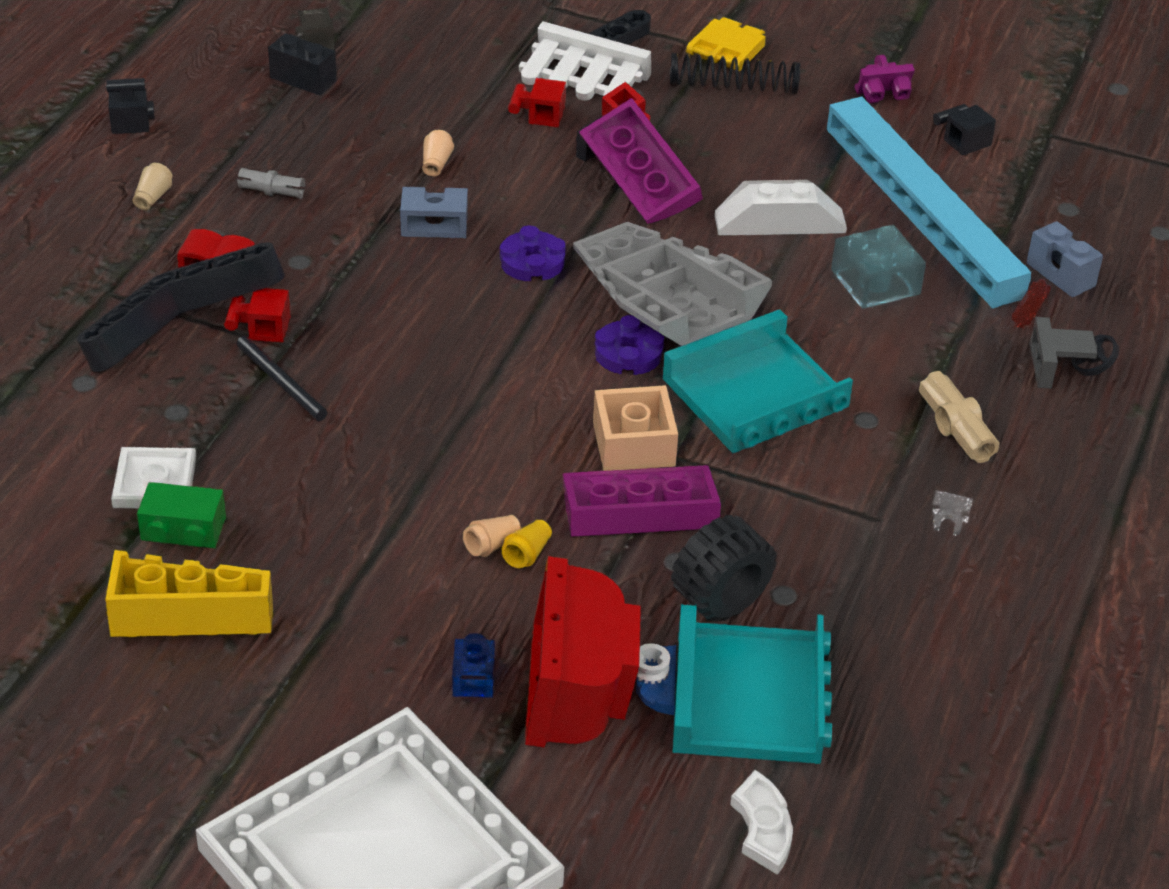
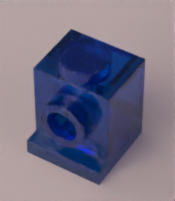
[452,633,495,698]

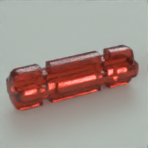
[1012,279,1051,328]

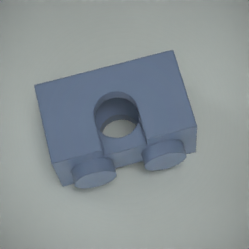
[400,187,468,238]
[1026,221,1103,297]

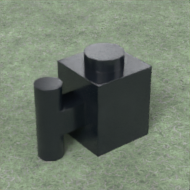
[106,78,155,134]
[933,104,996,156]

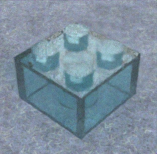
[831,224,926,309]

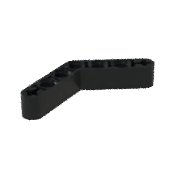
[77,242,285,372]

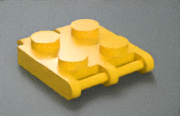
[686,17,766,71]

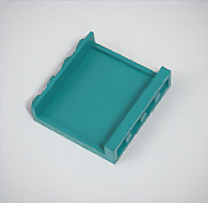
[663,309,853,454]
[672,604,832,764]

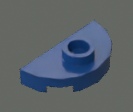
[635,645,676,715]

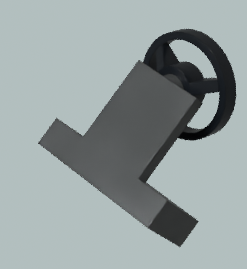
[1030,317,1120,389]

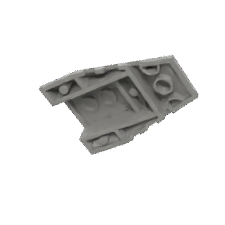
[573,222,772,346]

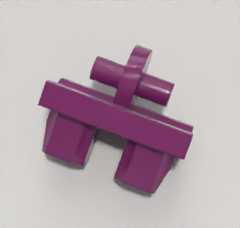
[855,55,915,103]

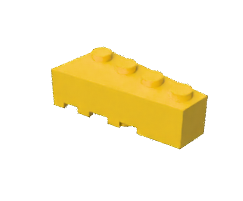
[105,550,273,637]

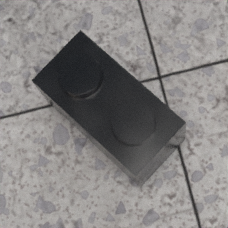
[268,33,337,96]

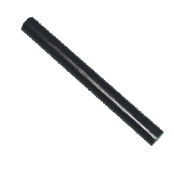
[236,336,328,421]

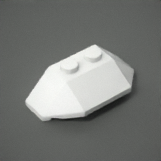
[715,180,847,235]

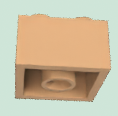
[593,385,678,471]

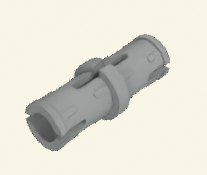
[237,168,305,199]

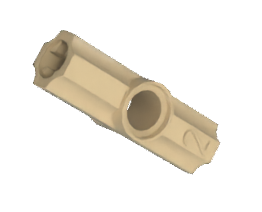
[919,371,1000,464]

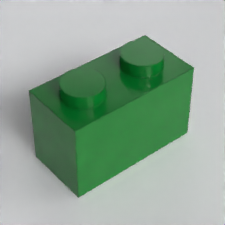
[137,482,226,548]

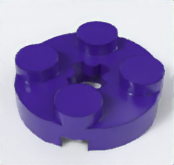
[500,225,565,281]
[595,315,664,375]

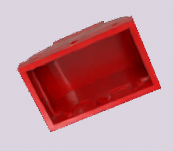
[525,556,641,748]

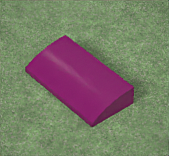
[579,98,703,224]
[563,465,721,537]

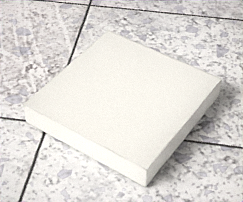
[111,447,196,508]

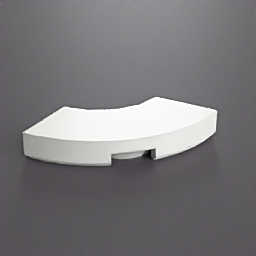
[730,770,793,875]

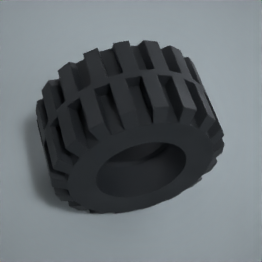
[671,515,777,622]

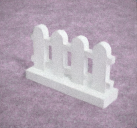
[519,21,651,101]

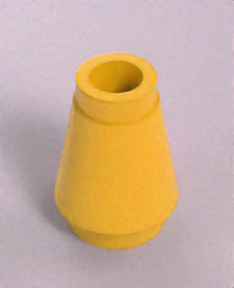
[502,520,552,568]

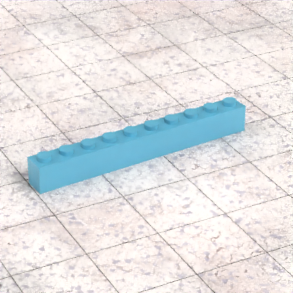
[827,97,1031,308]

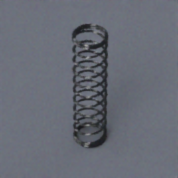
[669,52,801,94]

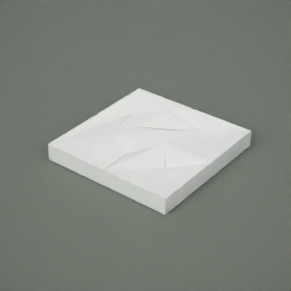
[196,707,564,889]

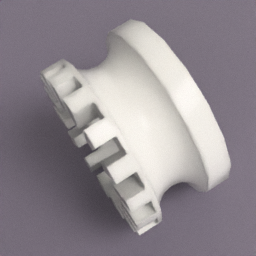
[636,643,670,684]

